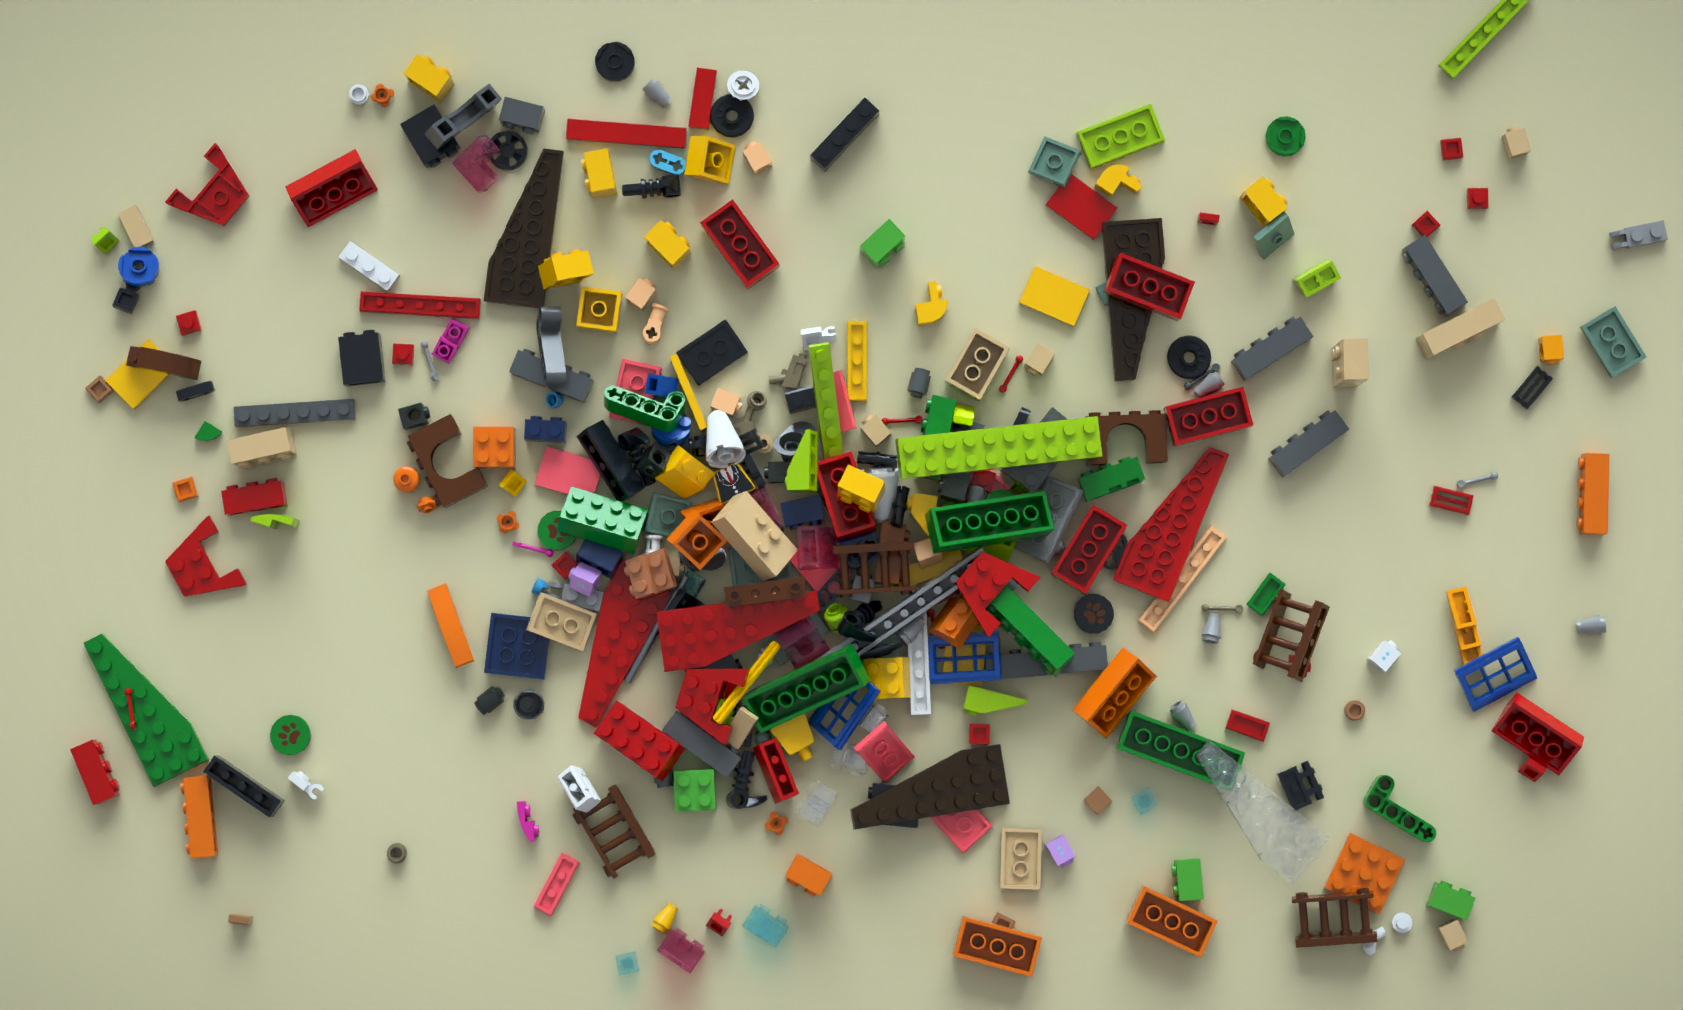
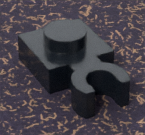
[112,283,141,314]
[741,453,766,488]

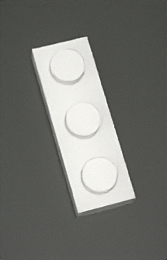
[339,241,400,292]

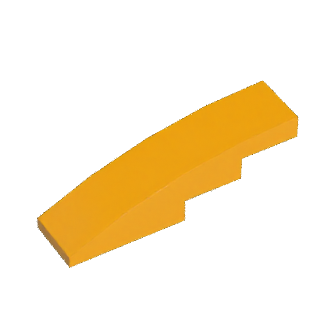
[1446,586,1485,668]

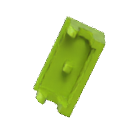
[1292,260,1341,298]

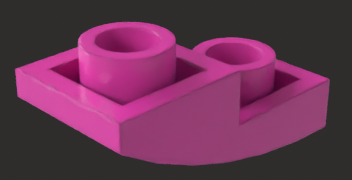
[431,318,470,364]
[517,801,539,842]

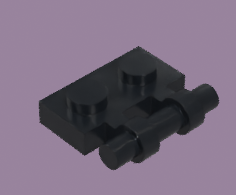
[1277,761,1324,811]

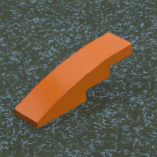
[427,583,475,668]

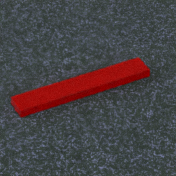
[566,119,687,149]
[359,291,481,319]

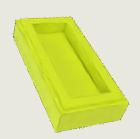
[952,403,975,426]

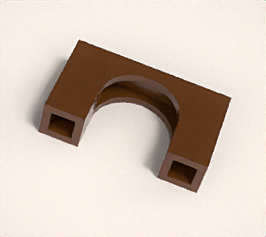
[1085,410,1168,466]
[407,414,488,508]

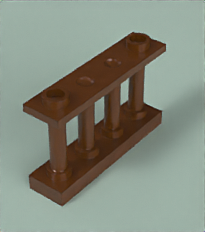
[833,541,917,598]
[724,577,807,607]
[1253,589,1330,682]
[572,784,656,879]
[1292,888,1378,948]

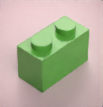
[1171,858,1204,901]
[1426,880,1476,920]

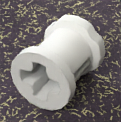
[643,534,663,554]

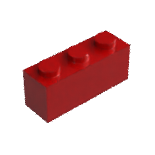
[221,478,288,516]
[753,737,799,804]
[70,740,120,805]

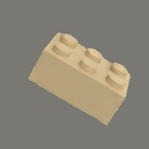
[945,328,1010,402]
[226,427,297,469]

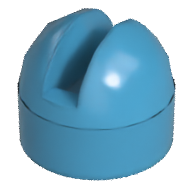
[546,392,564,408]
[531,578,548,596]

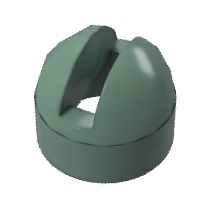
[755,730,772,745]

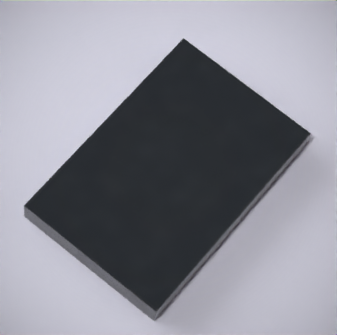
[676,319,748,386]

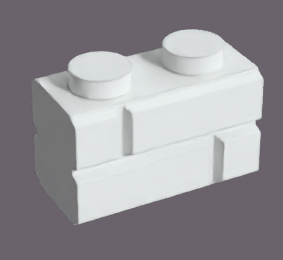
[557,766,601,813]

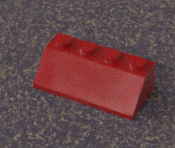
[285,149,378,227]
[1491,692,1584,776]

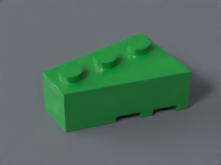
[1078,457,1145,502]

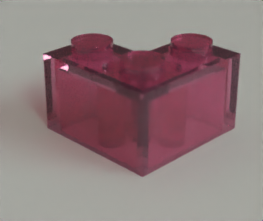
[452,135,500,193]

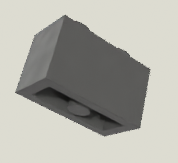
[499,97,545,134]

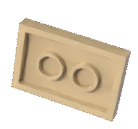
[526,592,596,651]
[1000,828,1042,890]

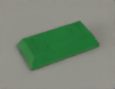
[1246,573,1286,616]

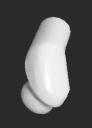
[1363,927,1387,955]

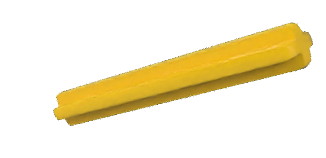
[713,641,781,724]

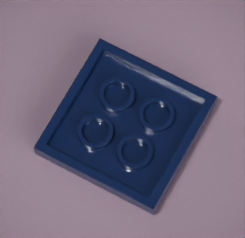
[484,613,549,680]

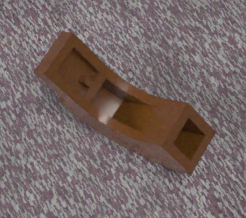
[126,346,201,380]

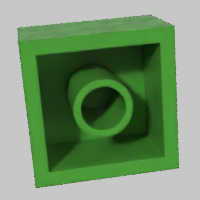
[860,219,906,268]
[673,769,716,812]

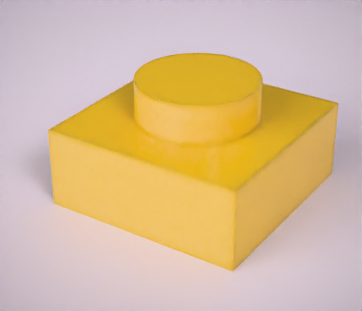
[499,469,527,497]

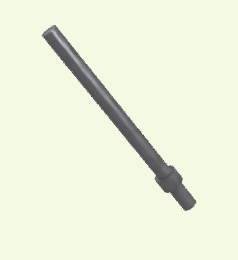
[624,574,689,683]

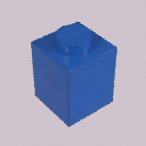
[645,374,679,397]

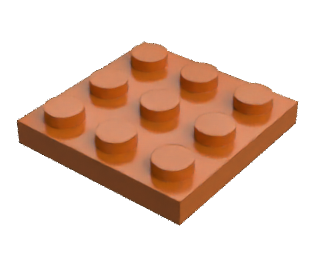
[1324,833,1405,914]

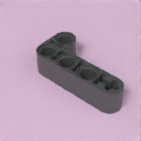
[536,306,567,386]

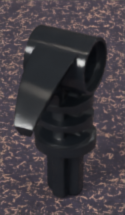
[622,175,681,199]
[618,427,656,486]
[660,435,707,457]
[837,600,883,642]
[726,751,767,809]

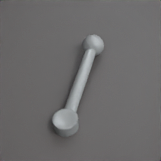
[421,341,439,381]
[1457,472,1498,488]

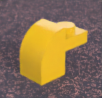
[1094,165,1142,197]
[915,281,947,326]

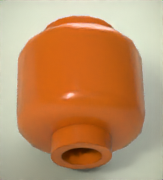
[393,466,420,493]

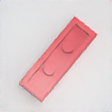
[833,370,857,433]
[533,853,580,916]

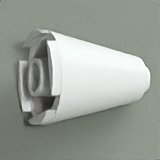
[706,410,746,468]
[861,467,899,523]

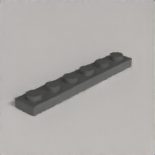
[234,399,356,427]

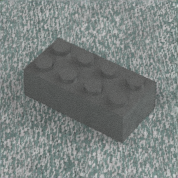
[1000,407,1067,493]

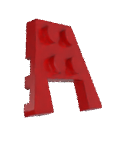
[165,143,250,226]
[165,516,247,597]
[955,552,1040,637]
[675,668,750,745]

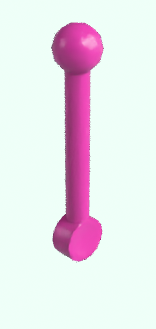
[512,541,554,557]

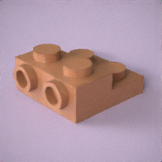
[624,548,678,599]

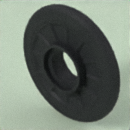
[710,94,754,137]
[1167,335,1211,379]
[860,643,902,659]

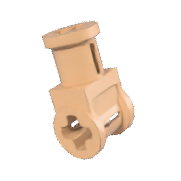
[643,303,669,345]

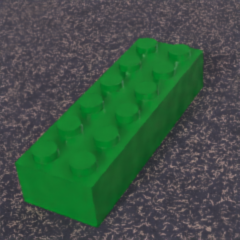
[925,491,1054,554]
[986,585,1075,677]
[742,644,870,733]
[1116,710,1245,791]

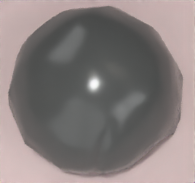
[513,689,544,720]

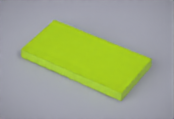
[1076,104,1165,170]

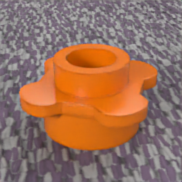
[371,84,394,107]
[416,496,438,513]
[497,511,519,534]
[765,812,788,835]

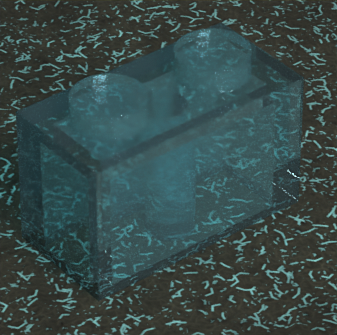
[742,904,789,948]

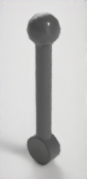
[1184,363,1220,390]

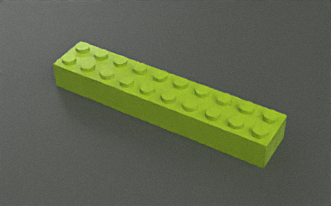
[895,416,1102,480]

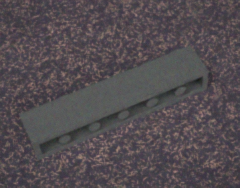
[985,642,1108,679]

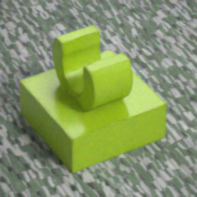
[91,227,119,254]

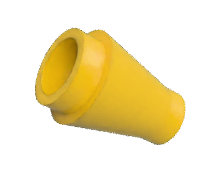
[651,903,678,934]

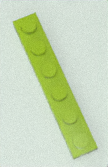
[1438,0,1529,79]
[808,342,844,460]

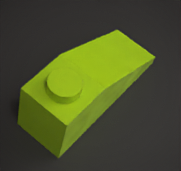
[785,429,818,493]
[963,685,1028,716]

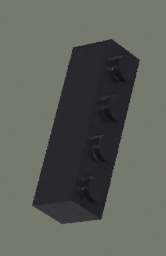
[810,97,879,172]
[576,420,645,502]
[203,755,285,818]

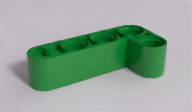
[604,386,685,433]
[1363,775,1436,842]

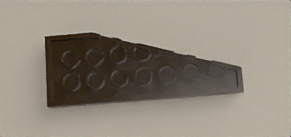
[484,149,564,309]
[1101,218,1165,382]
[850,744,1010,830]

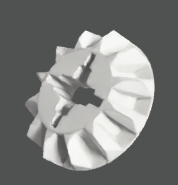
[727,71,759,101]

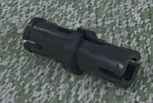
[857,451,897,468]
[890,486,910,528]

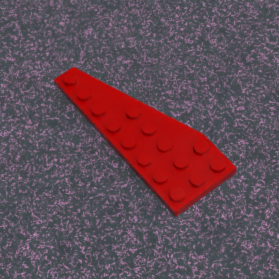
[1113,447,1229,602]
[578,558,672,728]
[657,590,820,672]

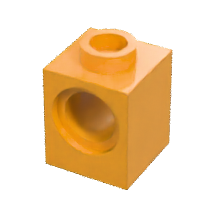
[1538,335,1564,365]

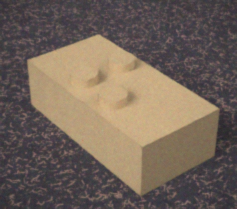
[1416,298,1506,359]
[1331,339,1369,388]
[711,491,798,581]

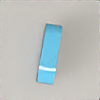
[650,150,686,176]

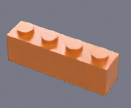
[1576,453,1610,535]
[181,775,218,858]

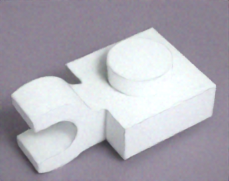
[801,327,837,350]
[288,771,324,799]

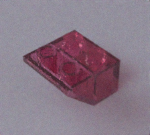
[795,525,838,570]

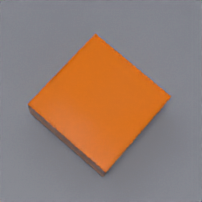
[172,477,198,502]

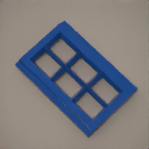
[928,632,1002,684]
[1454,637,1537,712]
[808,681,881,750]

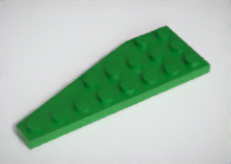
[84,634,209,787]

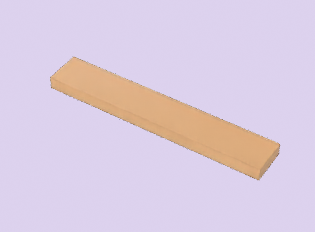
[1138,525,1227,633]

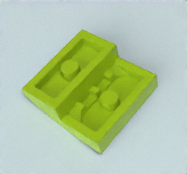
[251,514,300,529]

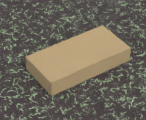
[118,205,154,247]
[728,706,758,750]

